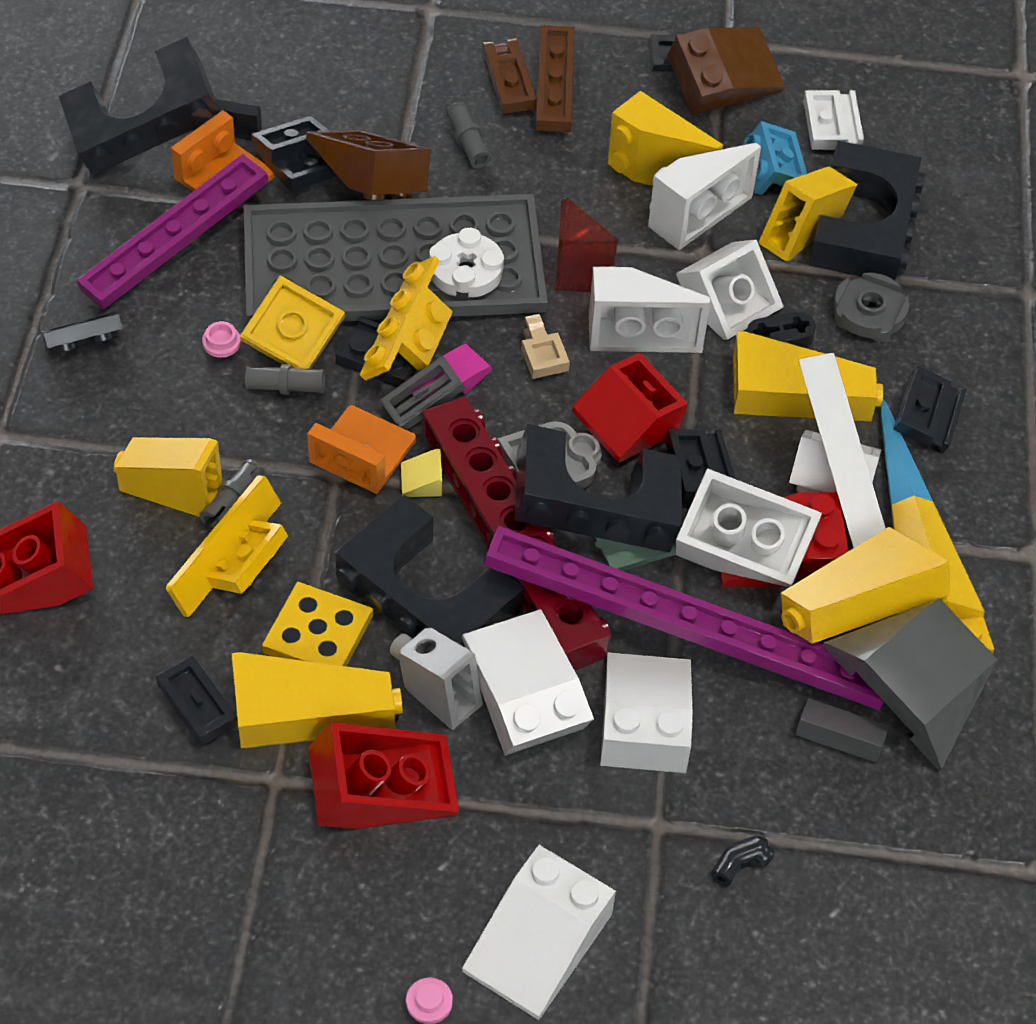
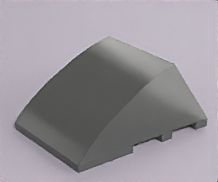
[822,598,998,771]

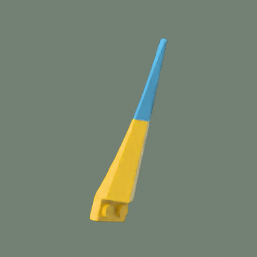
[879,399,994,654]

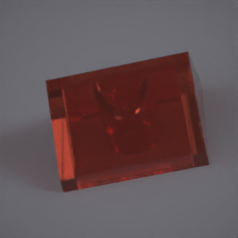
[555,197,618,292]

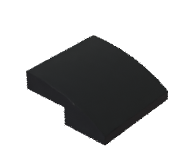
[251,116,338,191]

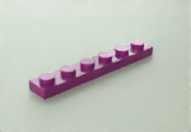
[77,154,269,310]

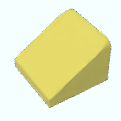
[401,449,442,498]

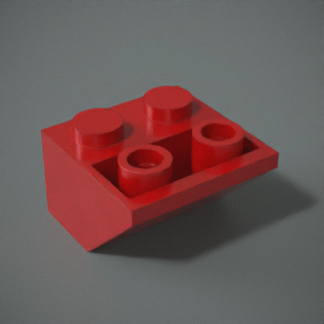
[571,352,688,463]

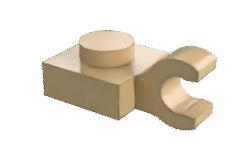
[521,314,570,379]

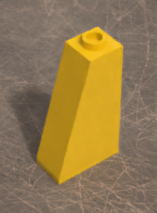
[733,331,883,422]
[781,527,950,644]
[232,652,403,749]

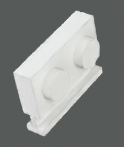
[803,90,864,150]

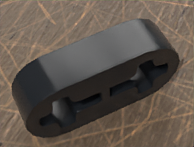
[746,312,816,348]

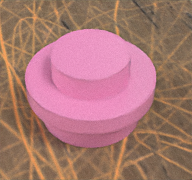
[202,321,241,357]
[406,978,453,1024]

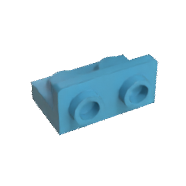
[743,121,807,195]

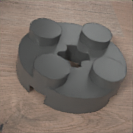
[833,273,909,342]

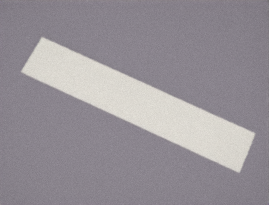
[799,353,886,548]

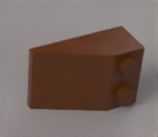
[667,27,785,115]
[306,130,431,200]

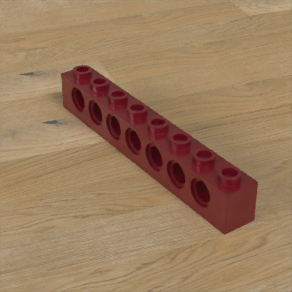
[423,396,611,671]

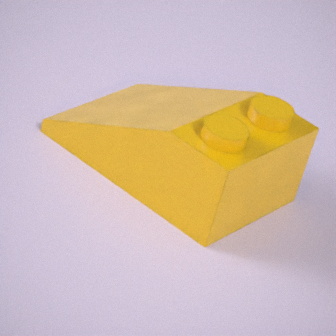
[607,91,723,186]

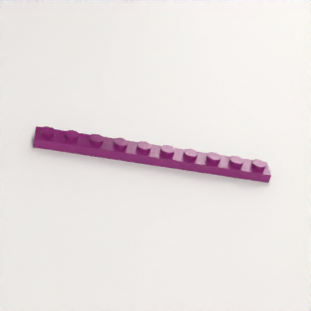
[483,526,884,710]

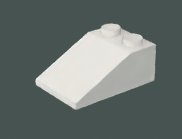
[648,143,761,250]
[589,267,710,353]
[676,469,822,587]
[462,609,594,756]
[600,653,692,773]
[462,845,616,1020]

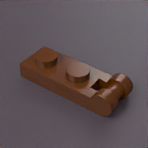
[482,38,537,114]

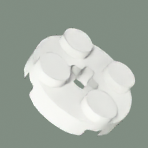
[430,228,504,297]

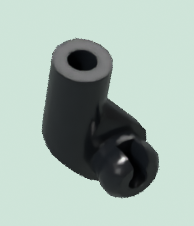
[711,835,774,886]

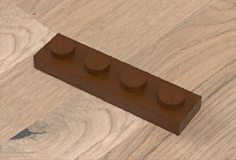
[536,25,575,132]

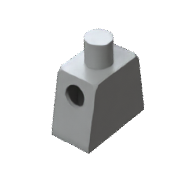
[390,628,483,730]

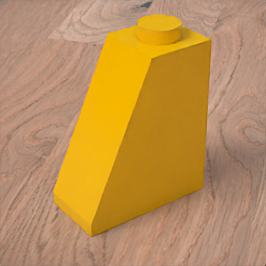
[758,166,857,262]
[113,437,223,517]

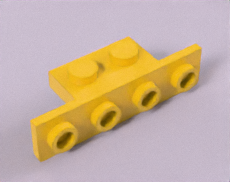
[360,256,453,380]
[166,475,288,617]

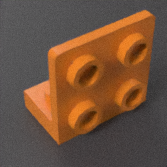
[170,111,275,192]
[307,405,416,494]

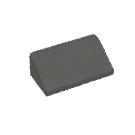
[795,698,889,763]

